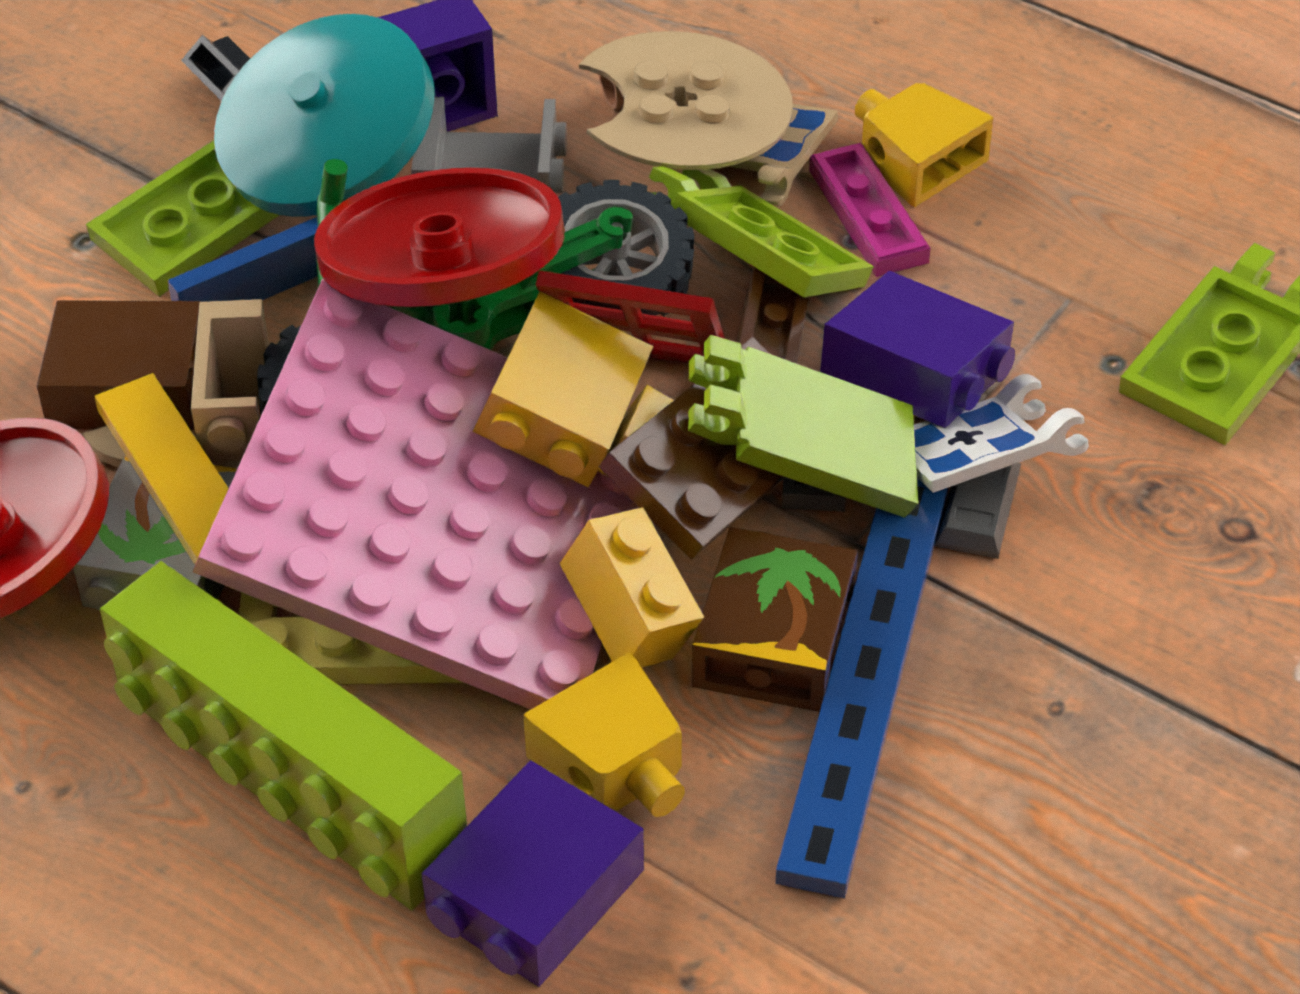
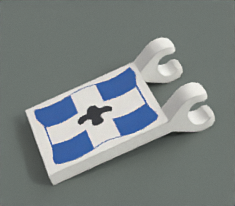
[914,374,1089,493]

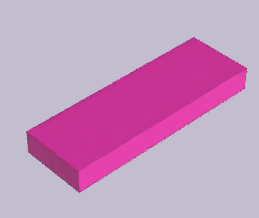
[809,143,930,277]

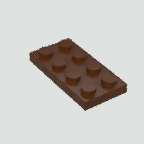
[598,337,785,560]

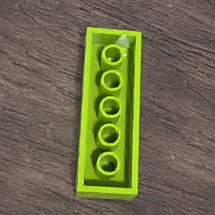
[100,561,467,911]

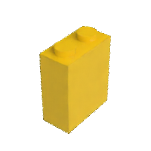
[472,292,653,488]

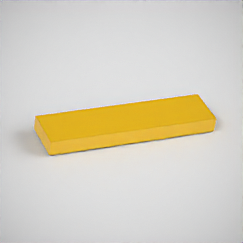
[95,373,229,565]

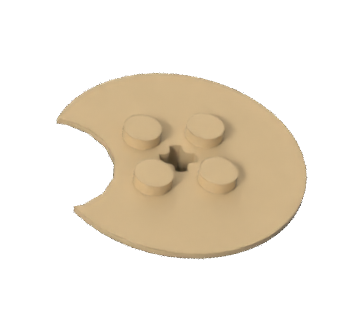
[579,31,793,170]

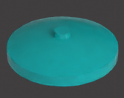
[214,14,434,217]

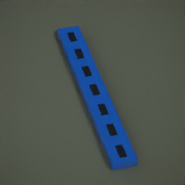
[775,478,949,899]

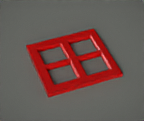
[536,270,725,364]

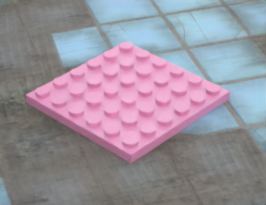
[193,279,639,709]

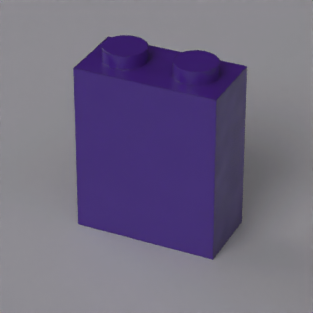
[820,271,1015,428]
[422,760,644,987]

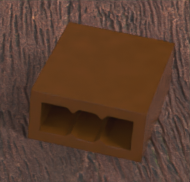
[37,300,201,430]

